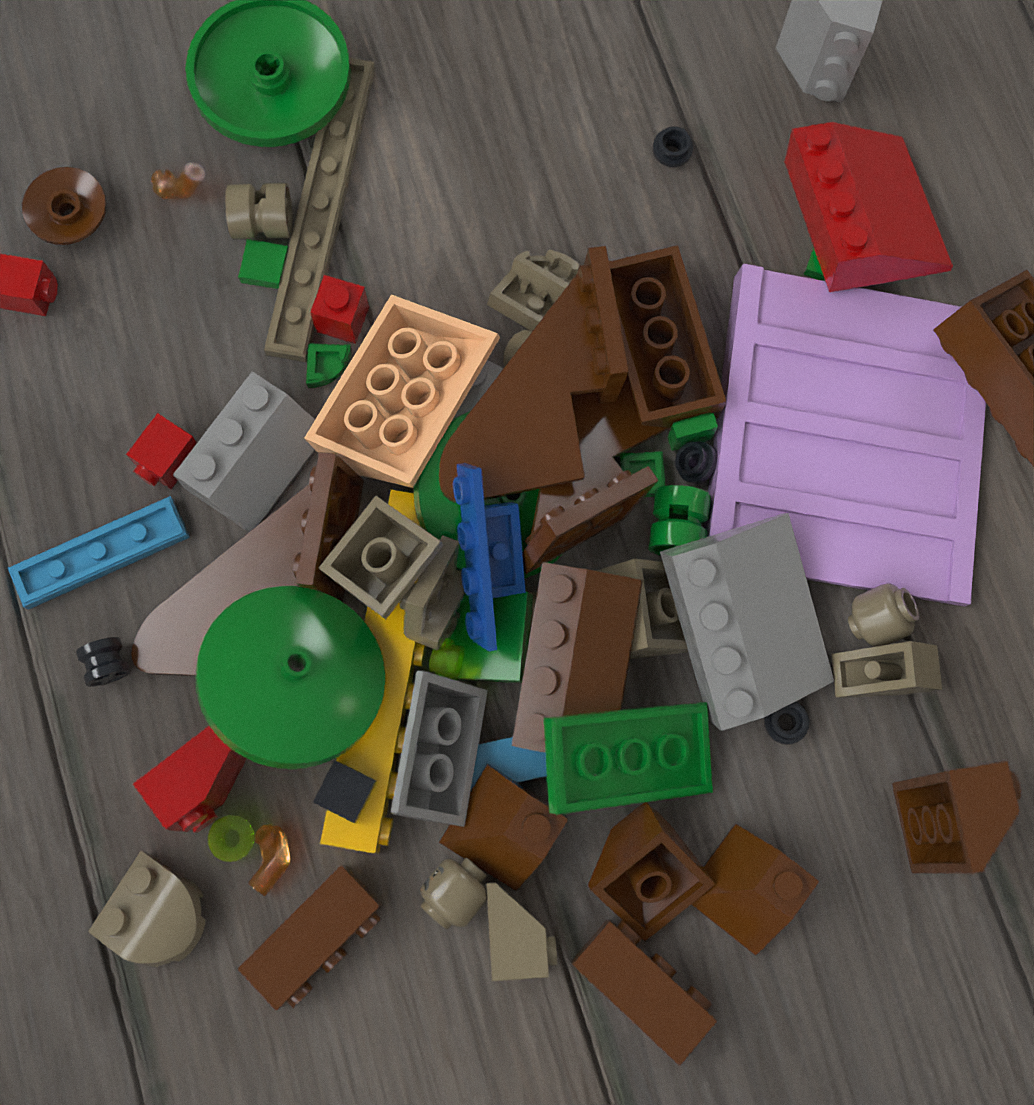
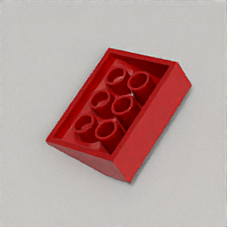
[785,122,953,292]

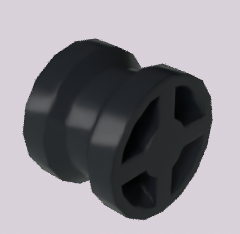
[76,637,131,687]

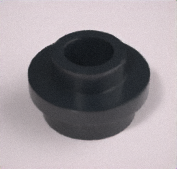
[653,126,693,167]
[675,441,717,484]
[764,701,809,745]

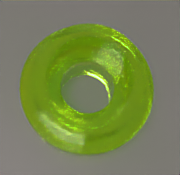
[429,638,464,681]
[208,815,255,862]

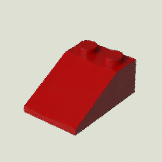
[133,725,247,833]

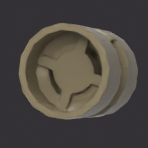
[225,182,293,239]

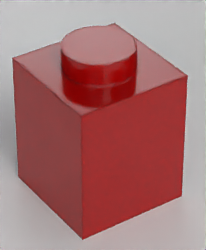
[0,253,58,316]
[310,275,369,344]
[126,413,197,489]

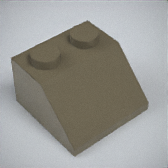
[319,496,444,619]
[597,559,688,659]

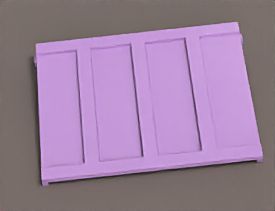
[703,264,986,607]

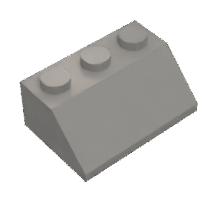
[775,0,883,103]
[173,371,316,532]
[391,671,488,826]

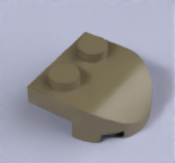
[487,250,579,330]
[400,536,466,650]
[88,851,206,968]

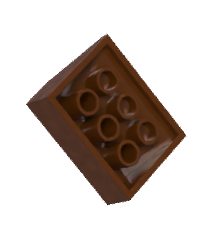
[933,270,1034,467]

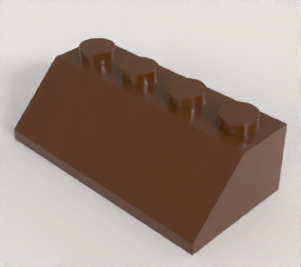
[609,245,726,428]
[512,562,643,753]
[892,761,1021,874]

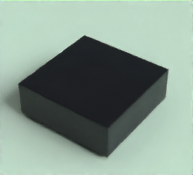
[313,760,377,824]

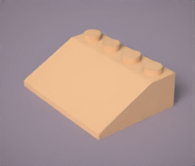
[304,294,500,488]

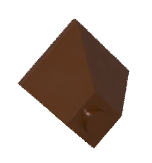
[439,764,568,891]
[588,802,716,941]
[691,824,820,955]

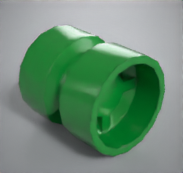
[648,485,711,556]

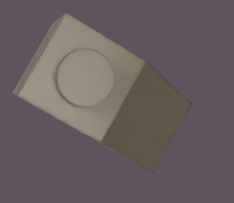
[831,641,942,698]
[486,882,557,981]

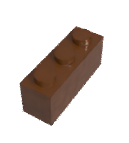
[237,865,383,1011]
[570,920,717,1066]

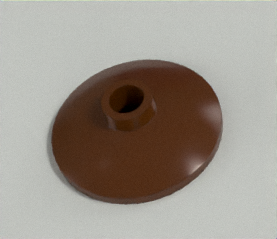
[22,167,107,245]

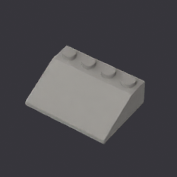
[660,513,834,731]

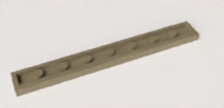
[264,57,375,363]

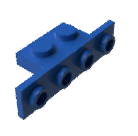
[453,463,526,651]

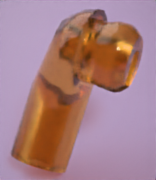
[151,162,205,199]
[248,824,291,896]

